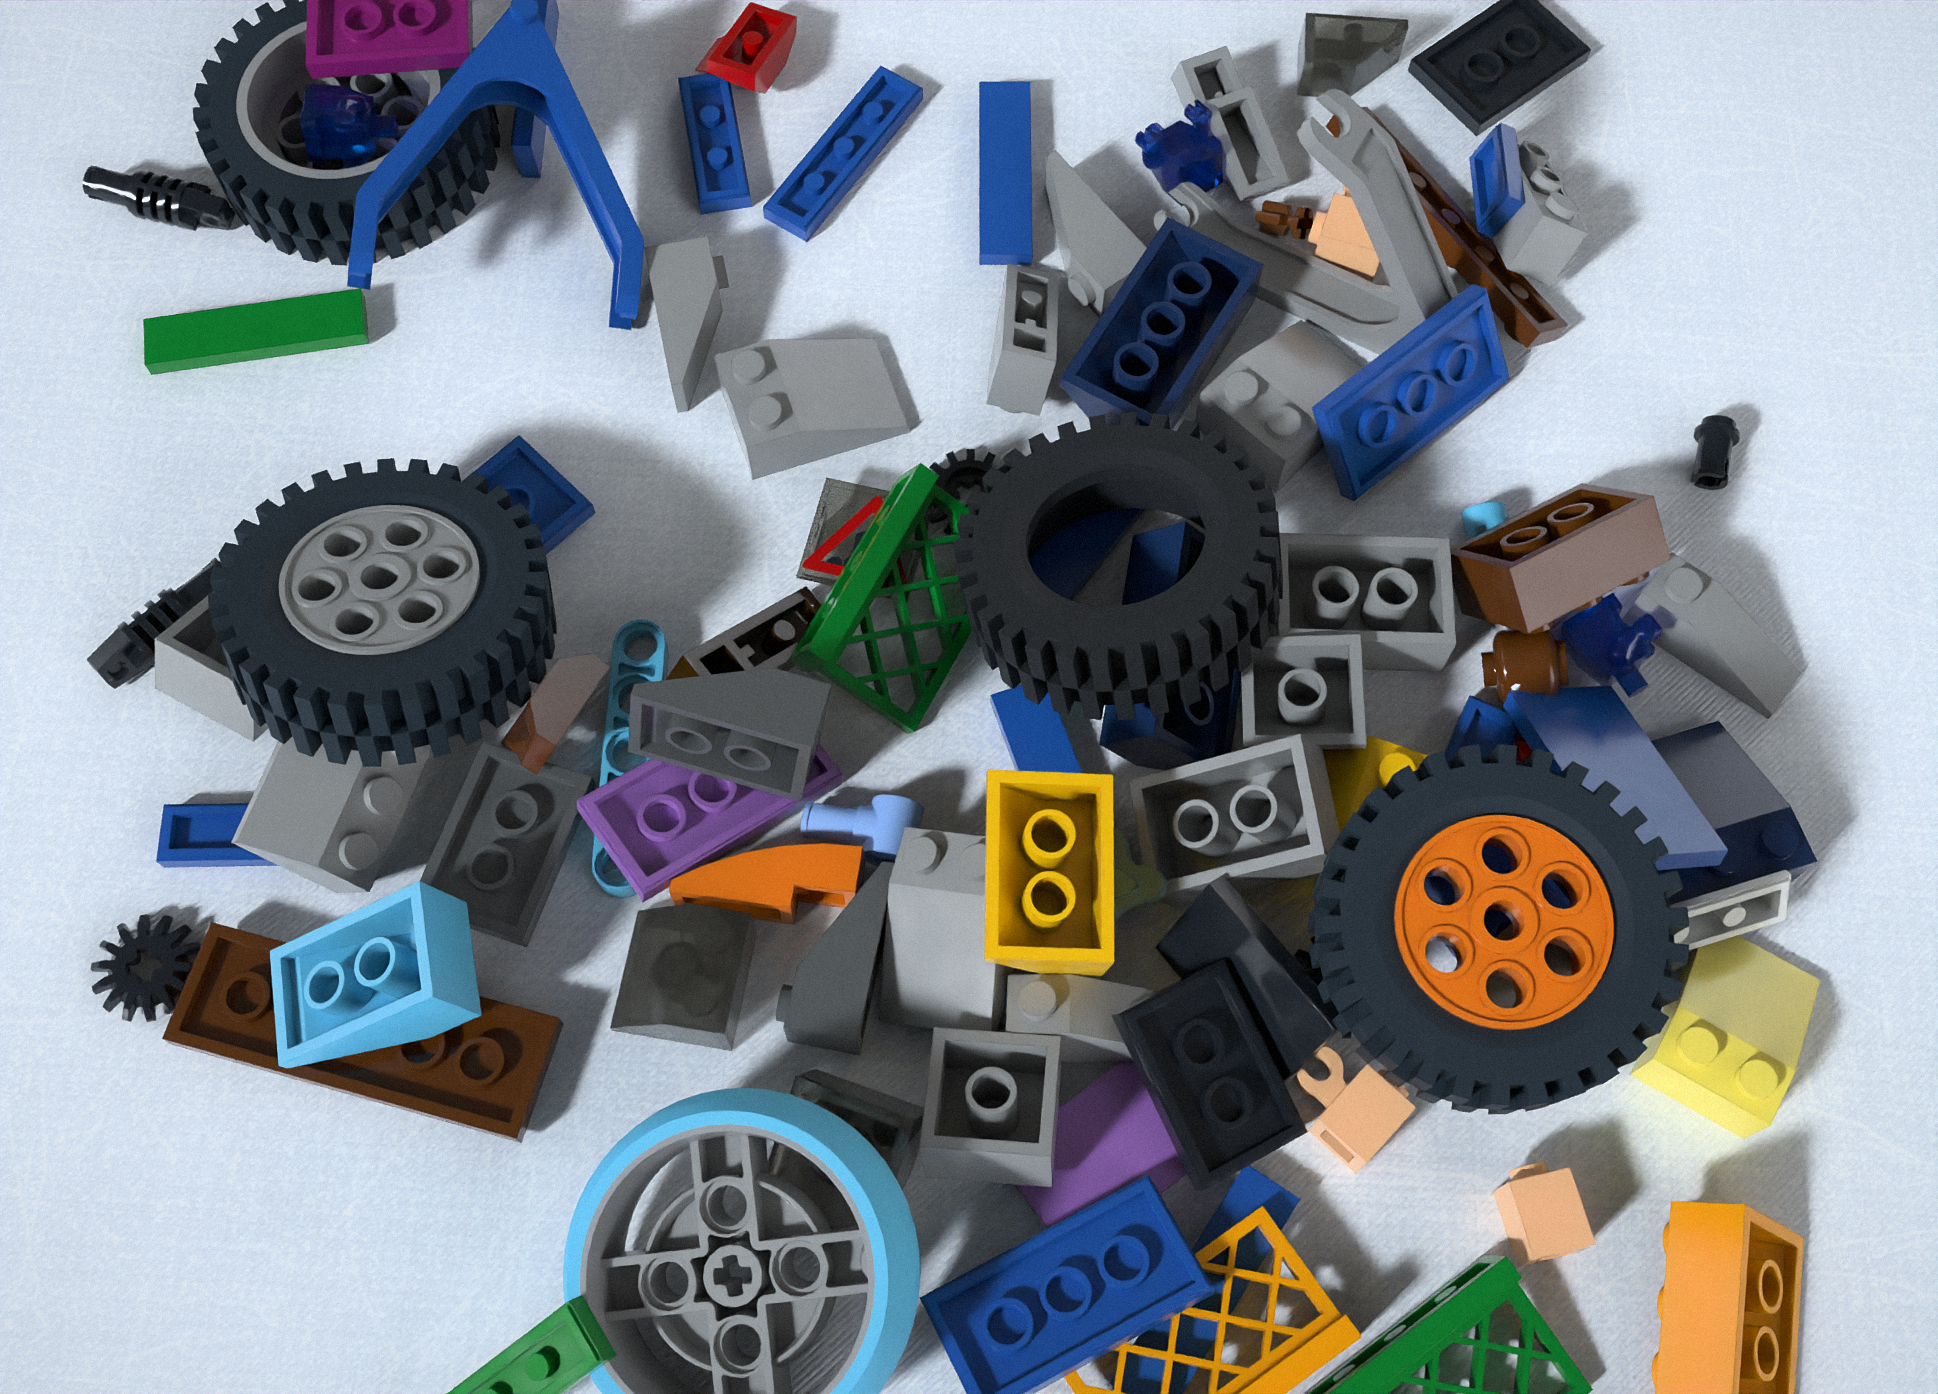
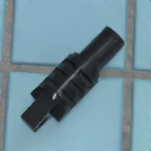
[82,165,236,231]
[87,558,223,689]

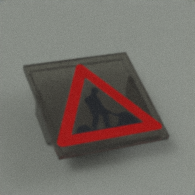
[796,477,935,603]

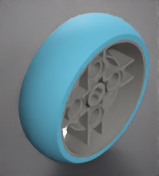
[563,1088,921,1394]

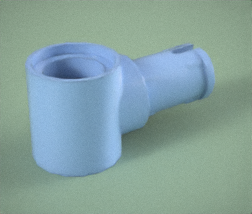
[801,794,924,866]

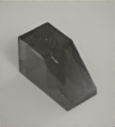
[1297,13,1408,97]

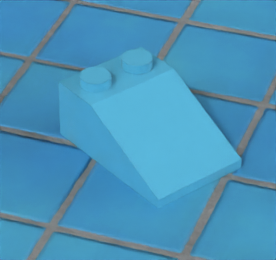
[270,881,481,1068]

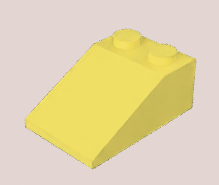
[1630,935,1821,1139]

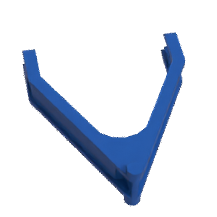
[347,0,644,331]

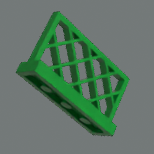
[789,463,972,734]
[1304,1255,1593,1394]

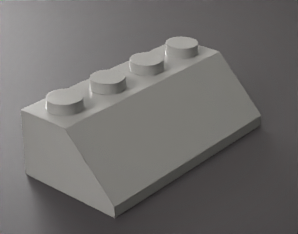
[231,736,431,893]

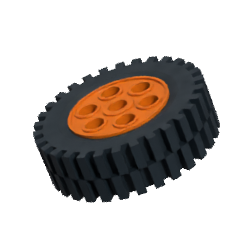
[1308,744,1689,1115]

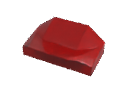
[695,2,797,94]

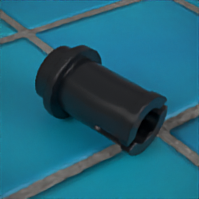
[1691,415,1740,490]

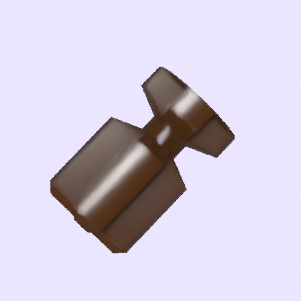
[1255,200,1313,240]

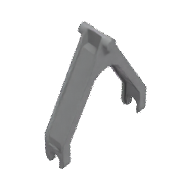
[1153,89,1459,355]

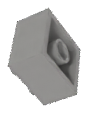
[919,1027,1062,1187]

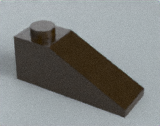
[665,586,821,680]

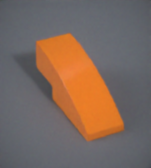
[669,843,865,925]

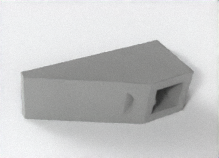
[1494,141,1588,286]

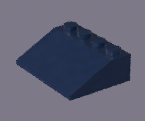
[1553,721,1818,905]

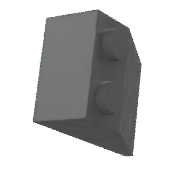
[628,667,832,802]

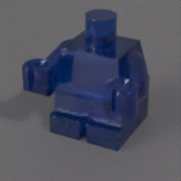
[299,84,398,169]
[1135,99,1223,207]
[1559,593,1663,698]

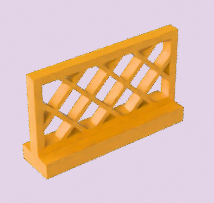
[1063,1206,1362,1394]

